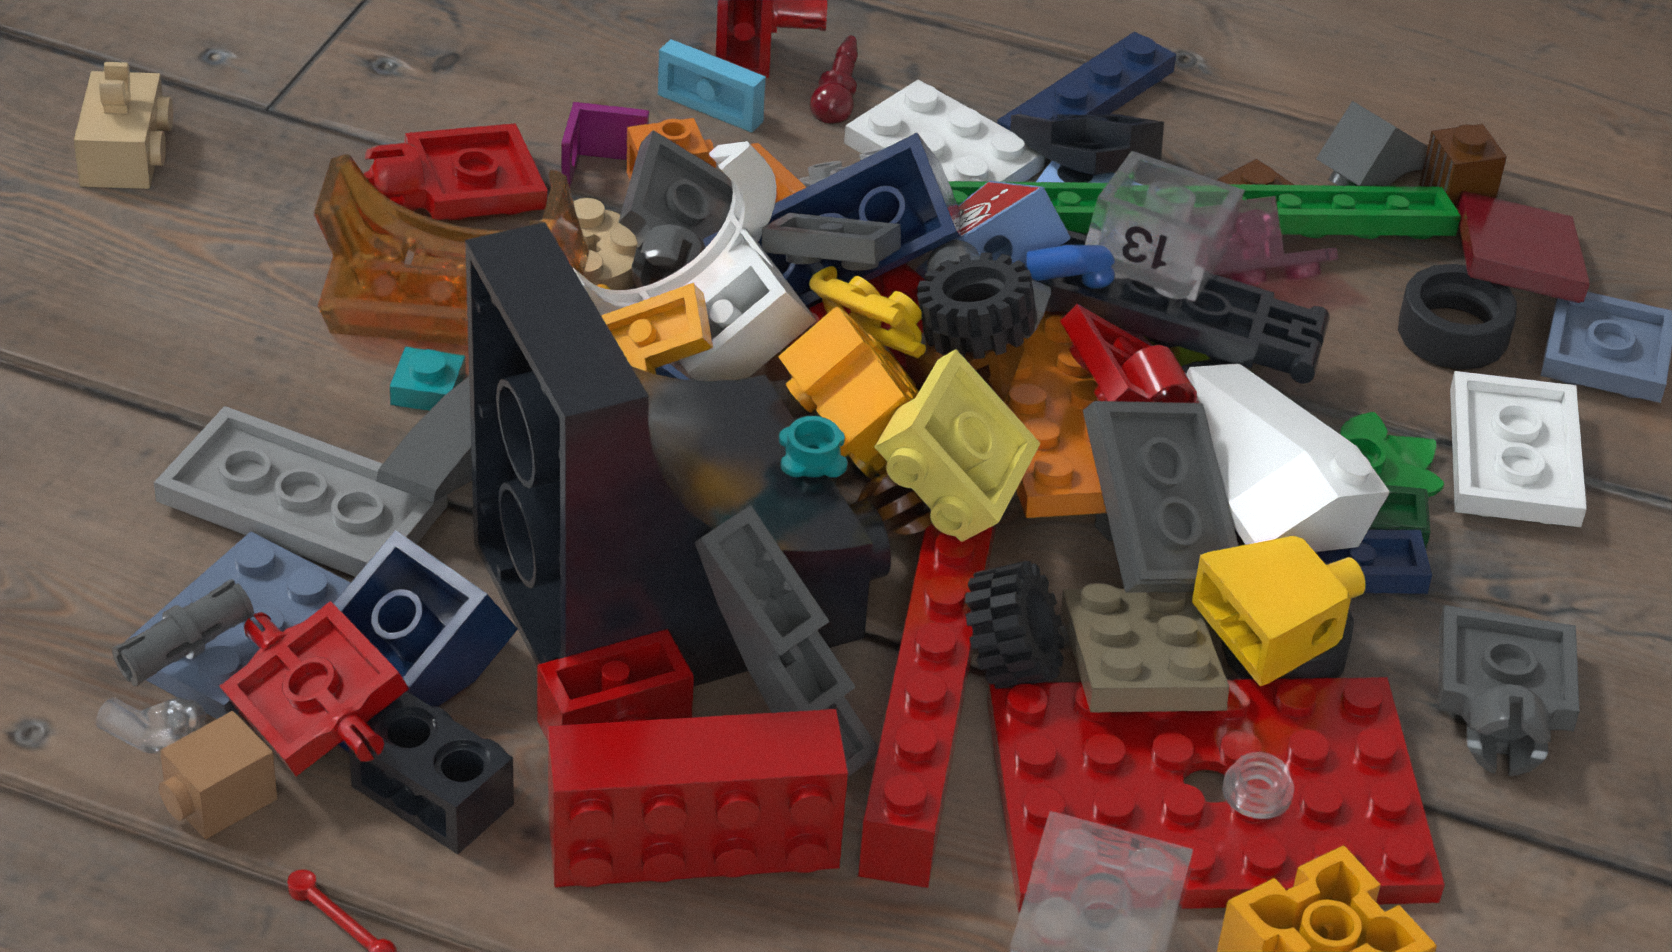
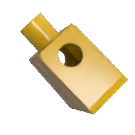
[1192,536,1366,686]

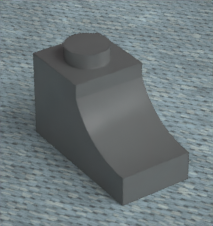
[1316,101,1428,186]

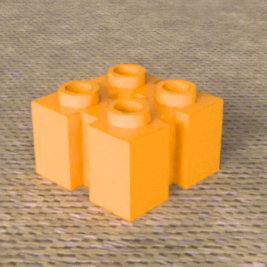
[778,306,919,479]
[1217,845,1437,952]

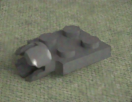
[618,130,733,288]
[1438,605,1580,776]

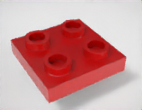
[1060,304,1197,403]

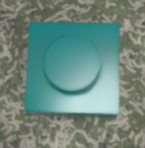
[389,347,466,411]

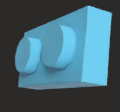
[658,39,766,133]

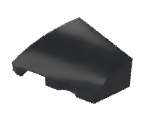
[1010,114,1164,175]

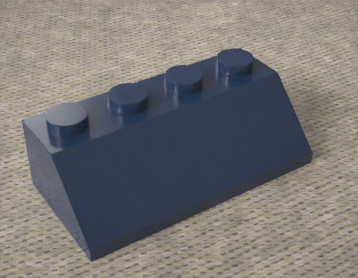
[703,132,961,310]

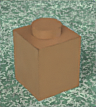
[158,711,277,840]

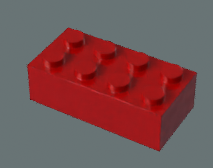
[548,709,848,888]

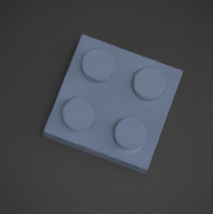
[1541,292,1672,403]

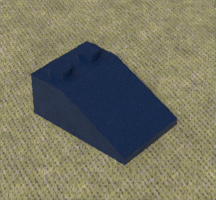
[333,530,518,753]

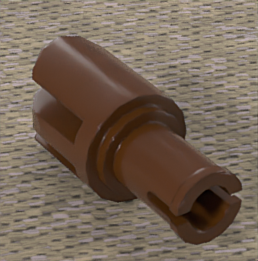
[856,473,932,538]

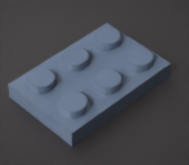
[126,532,350,719]

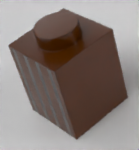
[1419,123,1507,208]

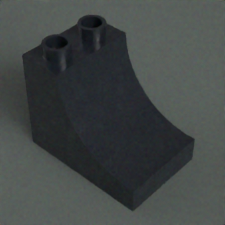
[465,222,891,687]

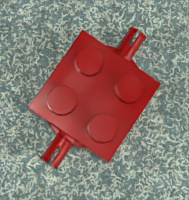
[219,601,409,777]

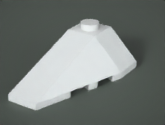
[1186,364,1390,552]

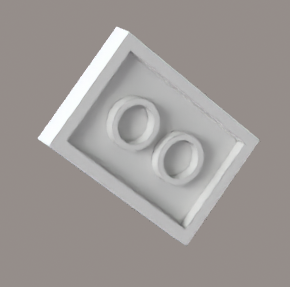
[844,80,1045,182]
[1450,371,1587,527]

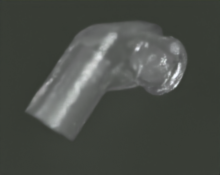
[96,697,207,754]

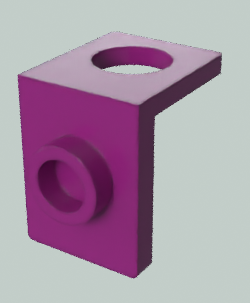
[561,102,649,188]

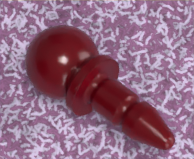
[810,35,858,123]

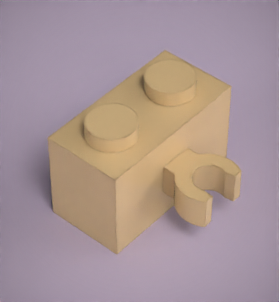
[74,62,173,189]

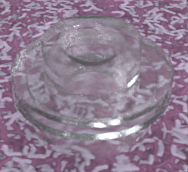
[1222,752,1294,819]

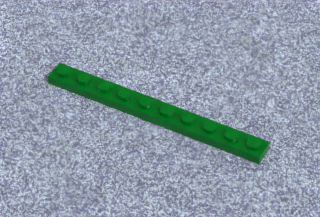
[948,181,1461,239]

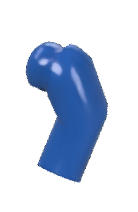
[1027,245,1115,289]

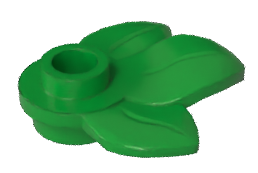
[1340,412,1444,497]

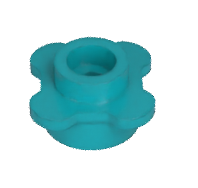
[779,416,847,477]

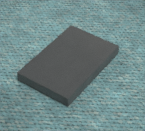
[1083,401,1238,593]

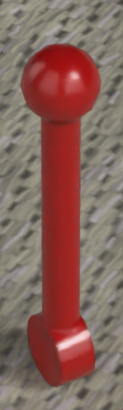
[287,869,397,952]

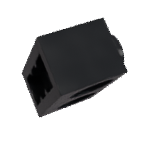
[349,691,514,854]

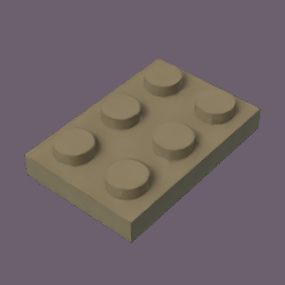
[1061,584,1229,712]

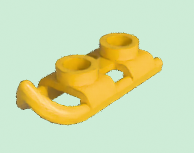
[809,266,926,358]

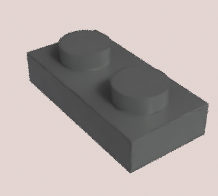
[762,213,901,270]

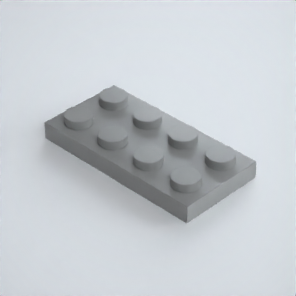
[154,406,448,577]

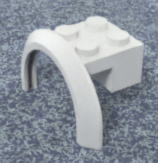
[573,141,817,381]

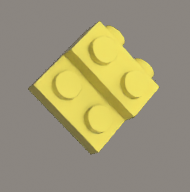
[874,349,1041,542]

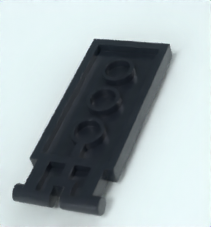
[1026,230,1330,384]

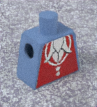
[916,181,1071,280]

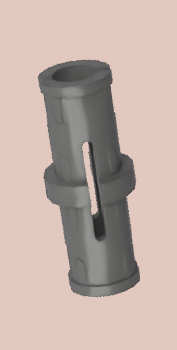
[112,579,254,686]

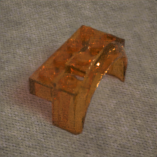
[314,154,590,345]

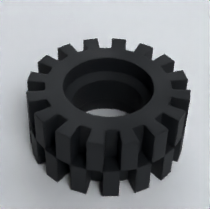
[917,253,1037,359]
[965,561,1064,689]

